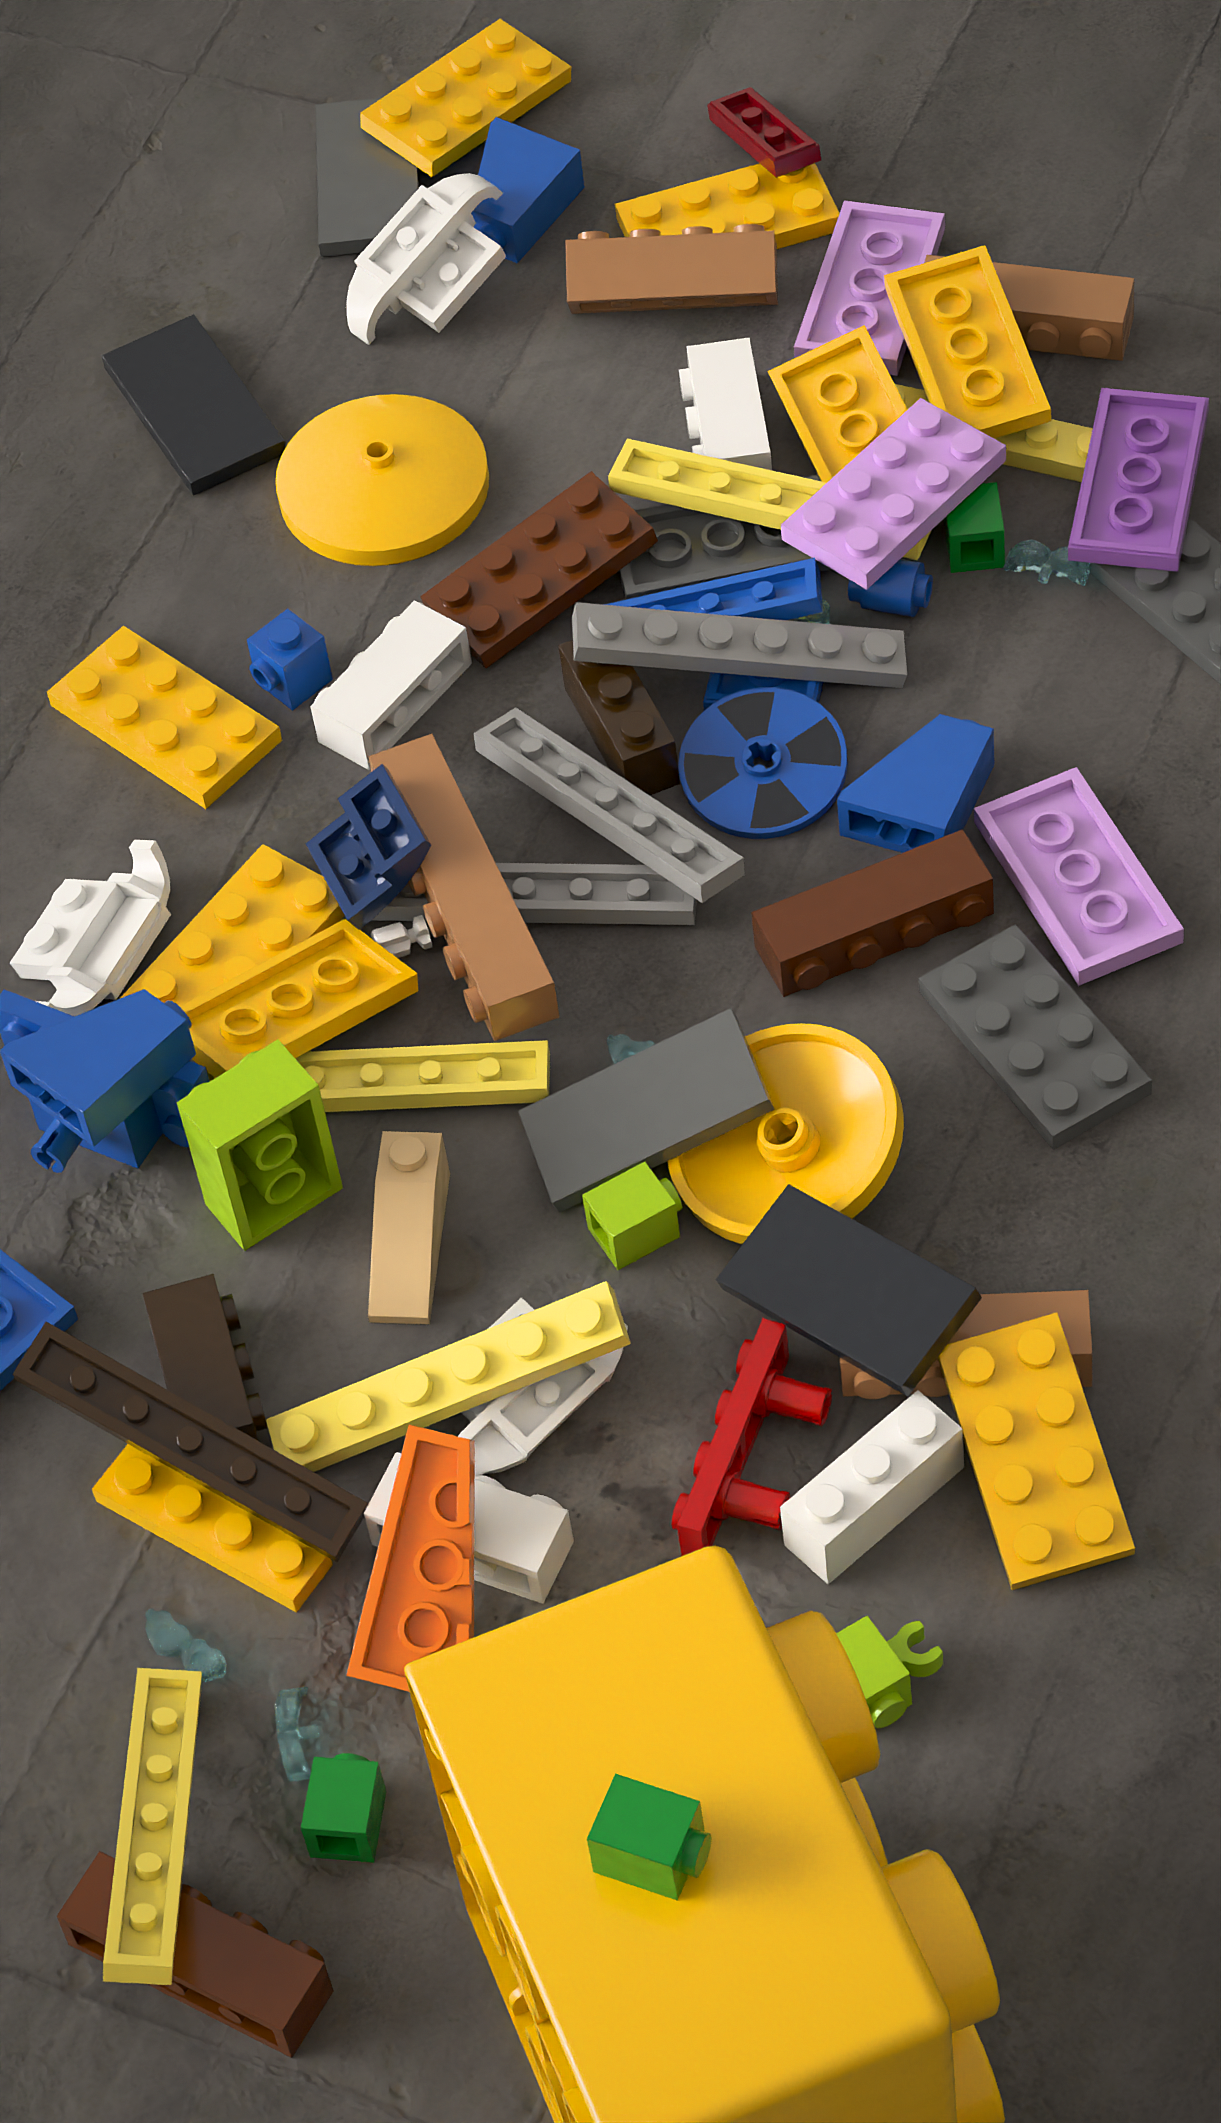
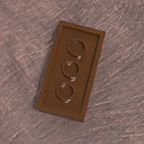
[420,471,658,668]

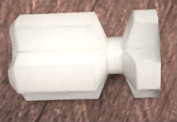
[371,915,432,958]

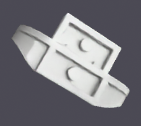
[347,173,506,345]
[10,840,171,1016]
[458,1298,628,1476]

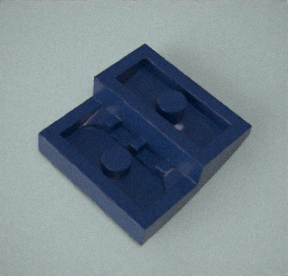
[305,764,431,930]

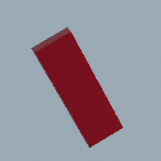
[707,87,822,178]

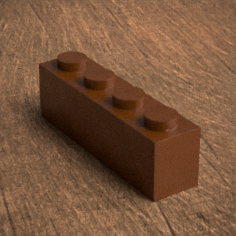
[751,829,994,997]
[56,1851,334,2058]

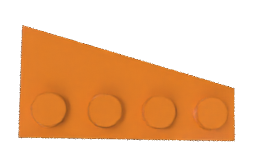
[346,1425,475,1692]

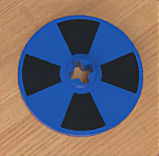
[678,687,848,839]

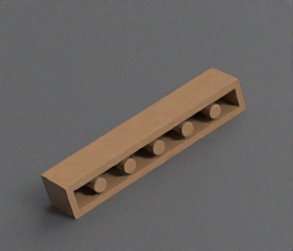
[368,734,560,1041]

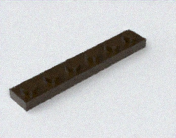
[13,1322,368,1562]

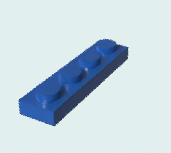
[604,558,823,620]

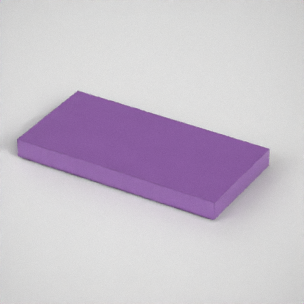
[1068,388,1209,572]

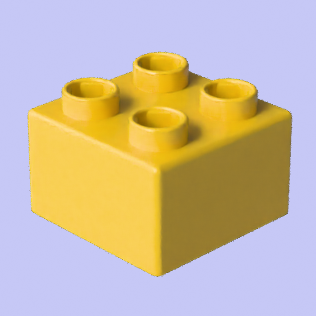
[404,1545,1005,2123]

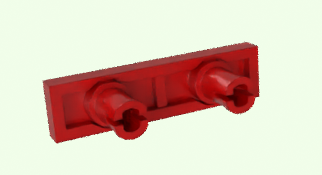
[671,1318,832,1556]

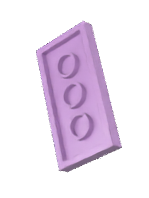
[794,201,945,376]
[781,398,1006,589]
[974,767,1184,986]

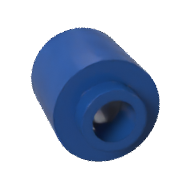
[848,559,933,617]

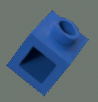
[247,609,333,711]

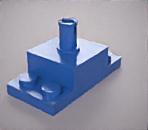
[0,989,210,1173]

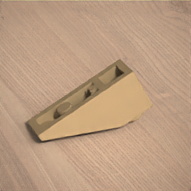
[368,1131,450,1324]

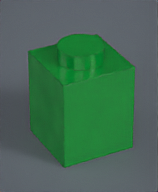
[944,482,1005,573]
[301,1753,387,1863]
[587,1773,712,1901]

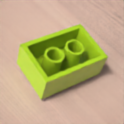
[177,1039,343,1251]

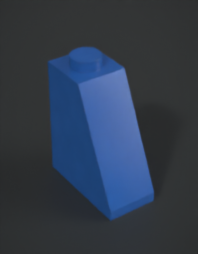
[471,117,585,263]
[837,714,995,853]
[0,989,196,1147]

